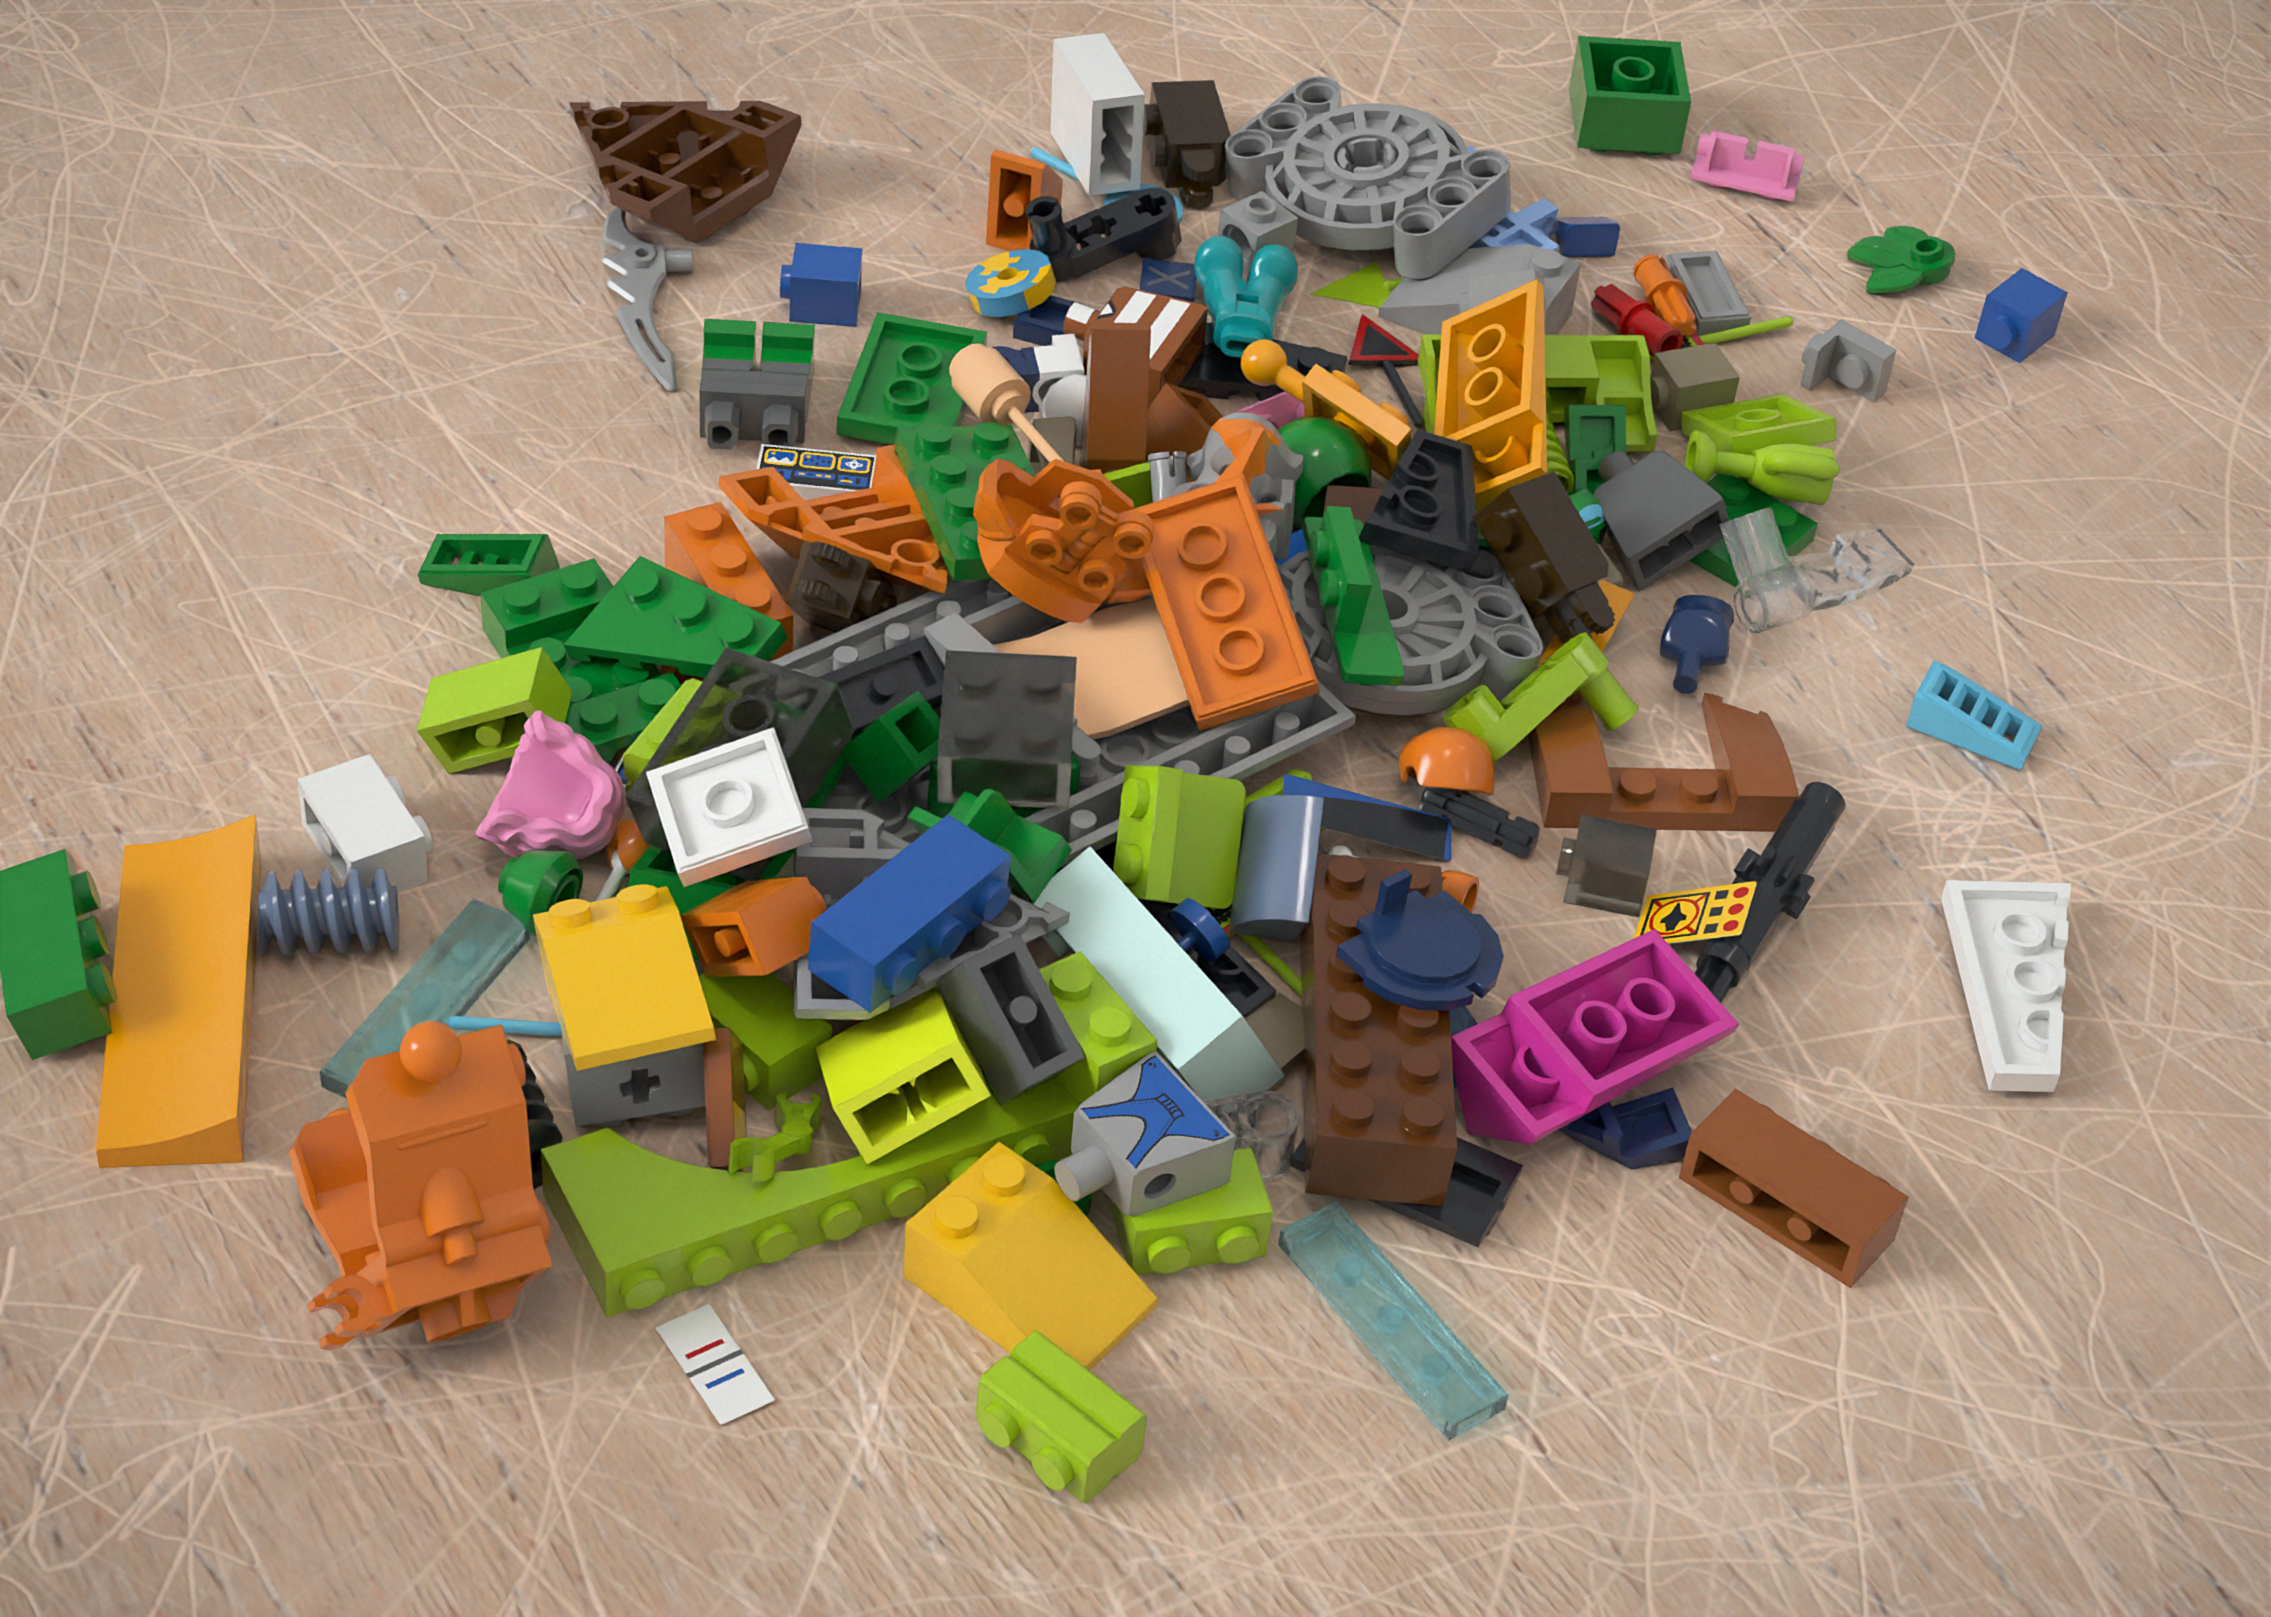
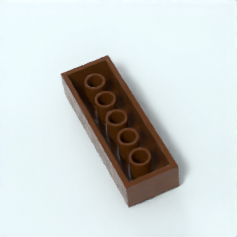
[1301,853,1457,1207]

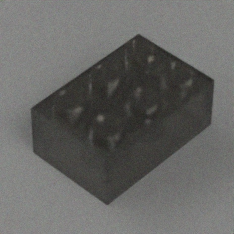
[625,648,854,881]

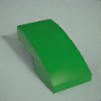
[1564,405,1632,493]

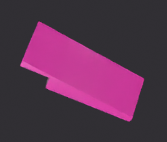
[1451,929,1739,1144]

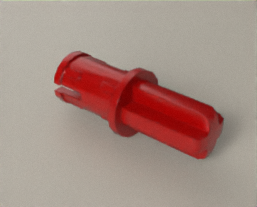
[1591,284,1683,355]

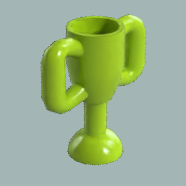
[1684,430,1840,505]

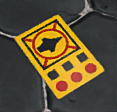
[1633,881,1757,944]

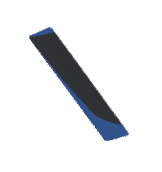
[1283,774,1451,861]

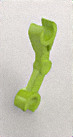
[728,1091,822,1182]

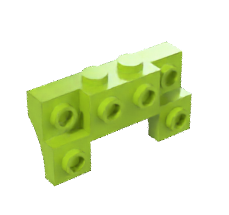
[1418,334,1658,452]

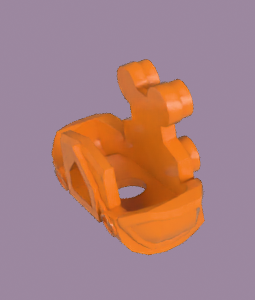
[973,459,1155,623]

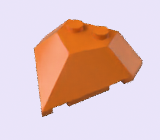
[718,444,948,594]

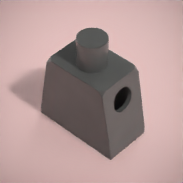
[1594,451,1733,592]

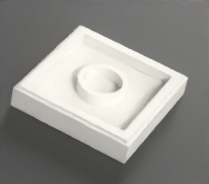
[646,727,813,887]

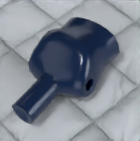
[1660,595,1734,694]

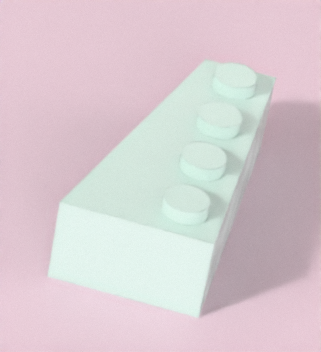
[1031,846,1285,1111]

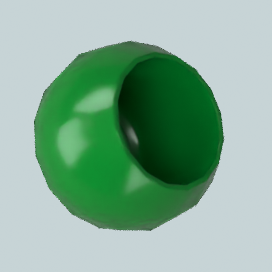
[1277,416,1372,530]

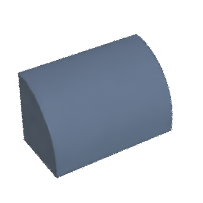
[1229,795,1324,943]

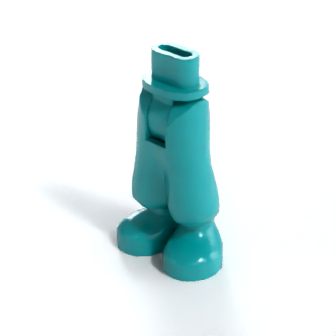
[1194,236,1298,358]

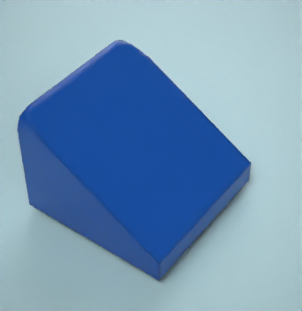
[1555,217,1620,257]

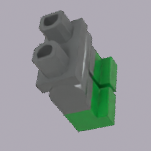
[700,318,815,450]

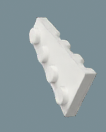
[1941,880,2071,1092]

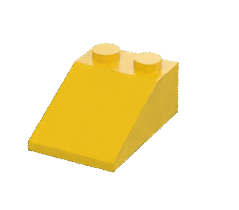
[533,885,716,1071]
[903,1142,1158,1371]

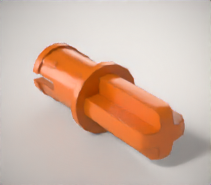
[1633,254,1697,336]

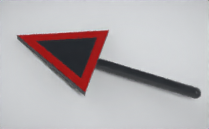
[1348,314,1425,429]

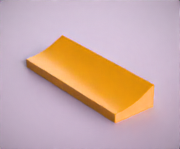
[96,814,261,1168]

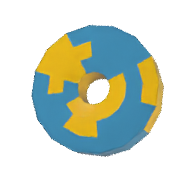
[965,249,1056,317]

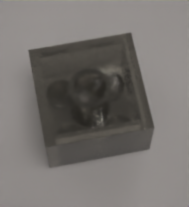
[938,650,1077,809]

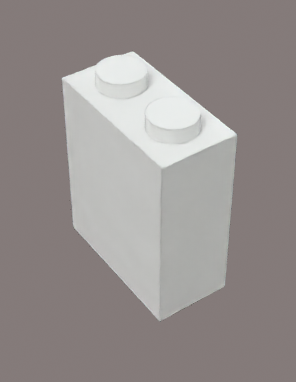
[1050,33,1145,196]

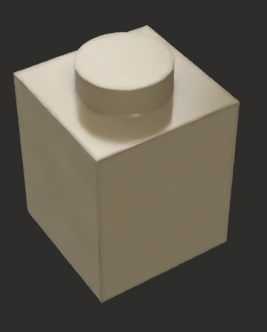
[1650,343,1740,432]

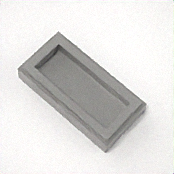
[1665,251,1751,336]

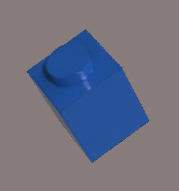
[780,243,863,327]
[1975,268,2068,363]

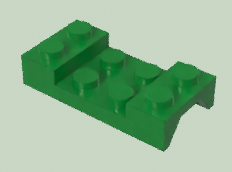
[480,558,682,763]

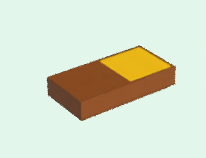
[703,1027,748,1172]

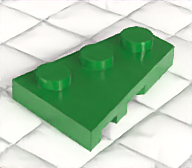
[563,556,788,680]

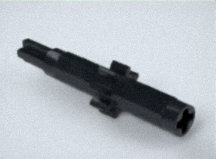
[1694,782,1846,1003]

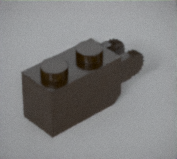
[1143,80,1231,210]
[1473,471,1615,645]
[783,541,897,633]

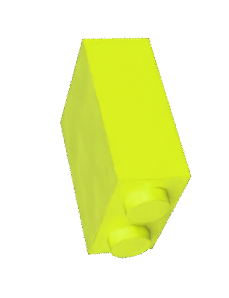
[815,986,991,1165]

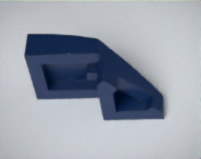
[1558,1087,1692,1169]

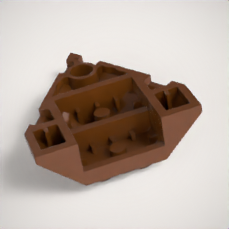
[569,101,802,243]

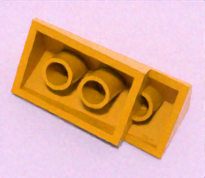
[1434,279,1547,513]

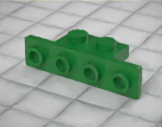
[1302,506,1405,686]

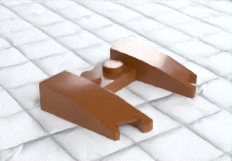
[1528,691,1799,832]

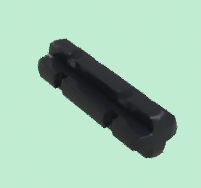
[1419,787,1540,858]

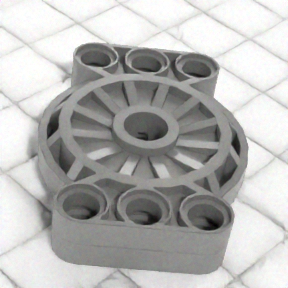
[1225,76,1511,279]
[1275,545,1543,715]

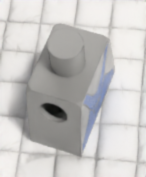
[1055,1051,1236,1216]

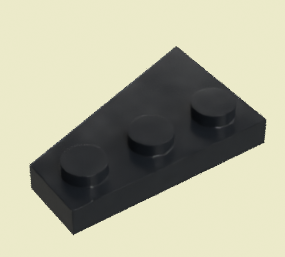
[1359,429,1479,573]

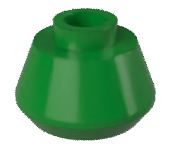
[498,850,583,936]

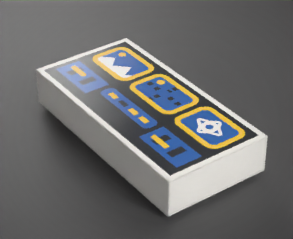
[756,444,876,500]

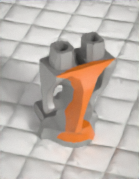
[1170,412,1304,559]

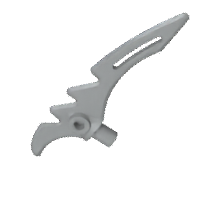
[602,208,693,391]

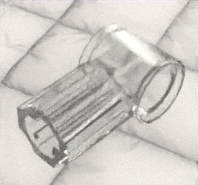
[1719,507,1814,633]

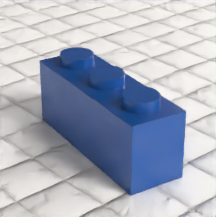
[808,814,1011,1013]

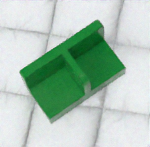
[907,788,1072,903]

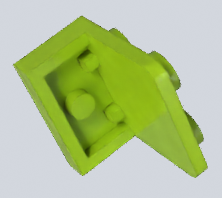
[1113,765,1246,909]

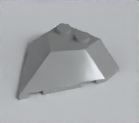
[793,808,1070,1020]

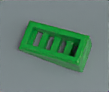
[417,534,560,596]

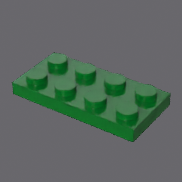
[894,422,1035,580]

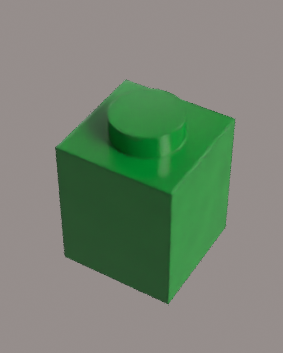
[840,691,958,803]

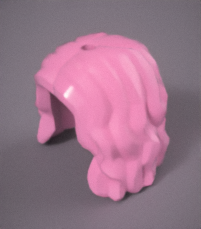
[476,710,625,859]

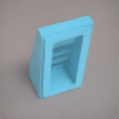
[1906,661,2043,770]

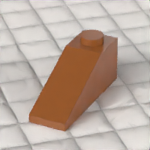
[1080,322,1151,474]

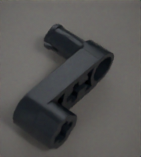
[1026,188,1182,283]

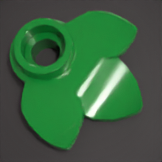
[1847,226,1955,293]

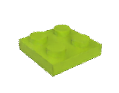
[1681,393,1837,455]

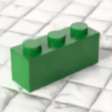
[0,849,117,1060]

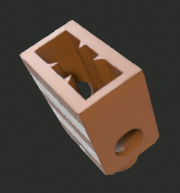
[1063,286,1208,408]

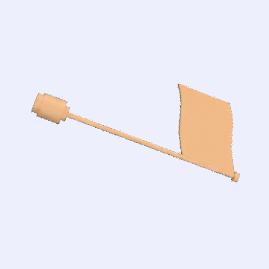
[949,344,1190,740]

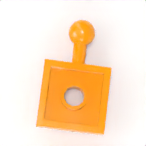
[1241,339,1411,481]

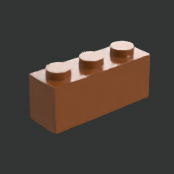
[1679,1088,1909,1288]

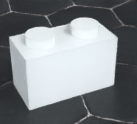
[297,754,433,893]

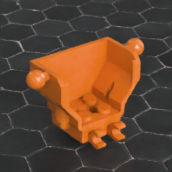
[288,1021,553,1350]

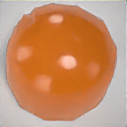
[1398,727,1494,796]

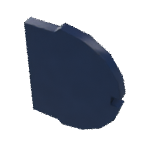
[1336,869,1504,1010]

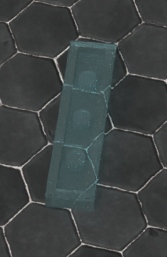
[320,898,530,1099]
[1278,1201,1508,1441]

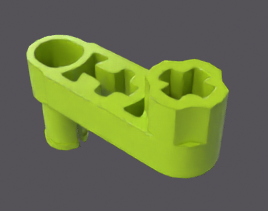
[1441,632,1639,762]

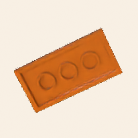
[1128,474,1320,731]

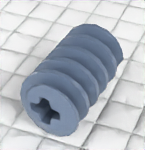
[258,867,399,957]

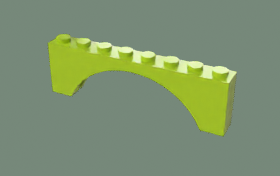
[541,1065,1079,1318]

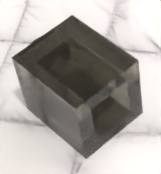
[1556,814,1657,918]

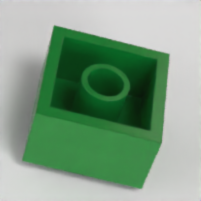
[1569,36,1691,155]

